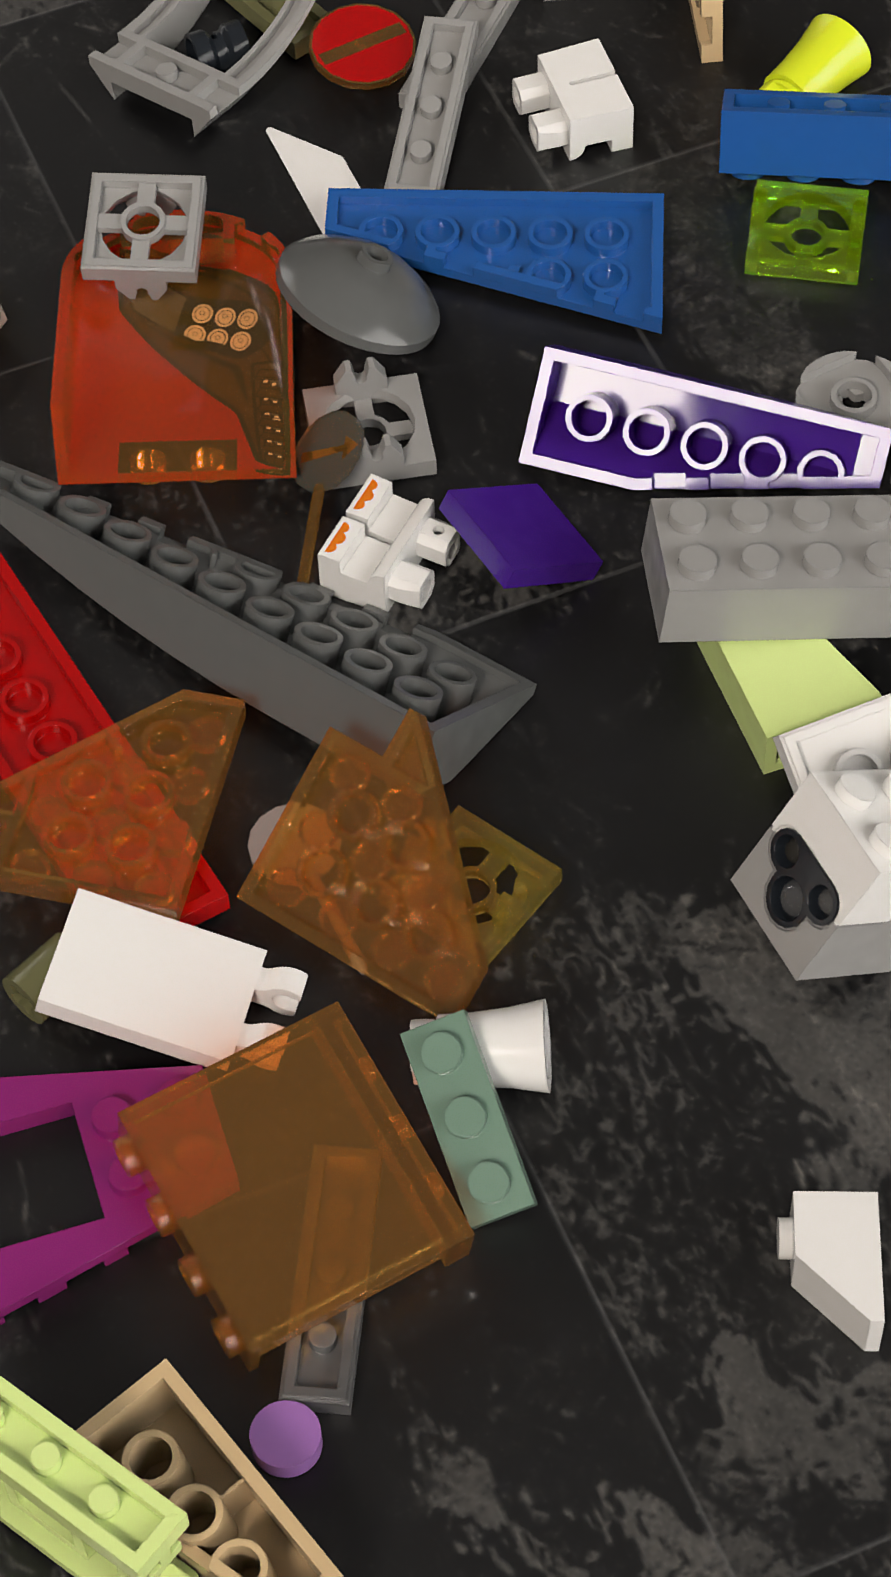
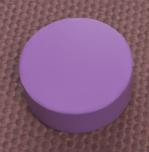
[249,1400,323,1478]

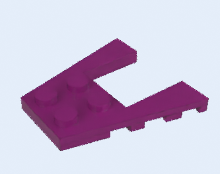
[0,1065,240,1325]

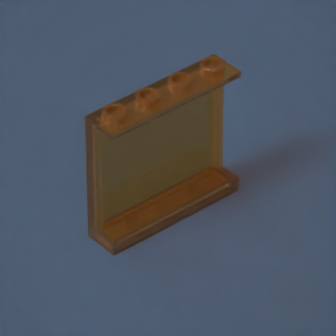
[112,1001,475,1372]

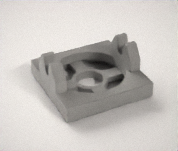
[80,172,207,300]
[302,357,437,490]

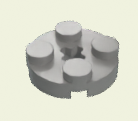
[795,351,891,428]

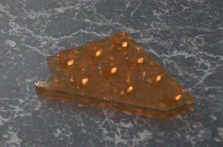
[0,689,246,921]
[236,708,489,1018]

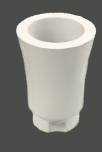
[410,999,552,1093]

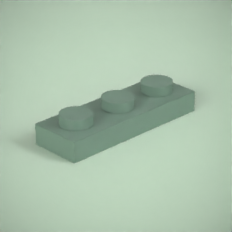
[400,1009,538,1229]

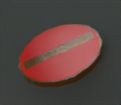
[309,3,416,90]

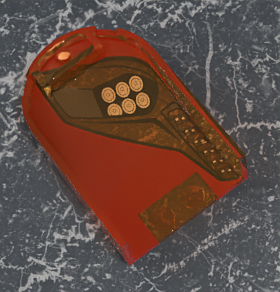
[50,210,297,485]

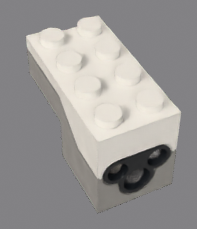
[730,769,891,981]

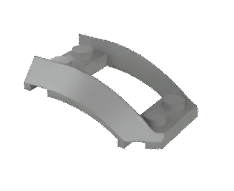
[88,0,316,137]

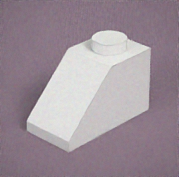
[777,1191,885,1351]

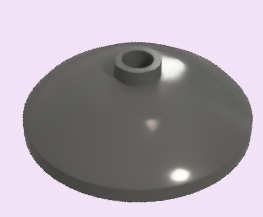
[275,234,440,355]

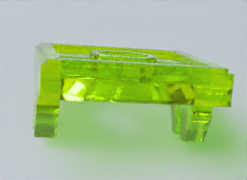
[744,179,869,285]

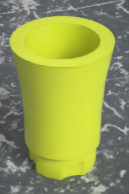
[759,14,871,93]

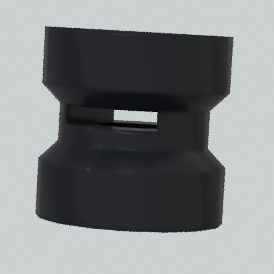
[184,19,251,73]

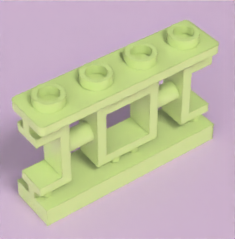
[0,1376,199,1577]

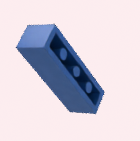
[719,89,891,185]

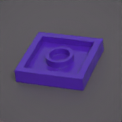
[439,483,603,589]

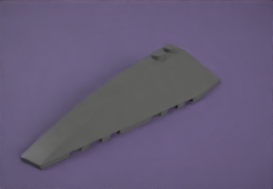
[0,460,537,798]

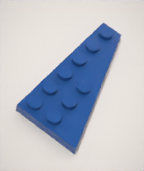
[325,188,664,334]

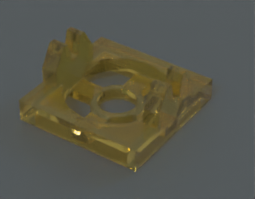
[380,805,562,970]

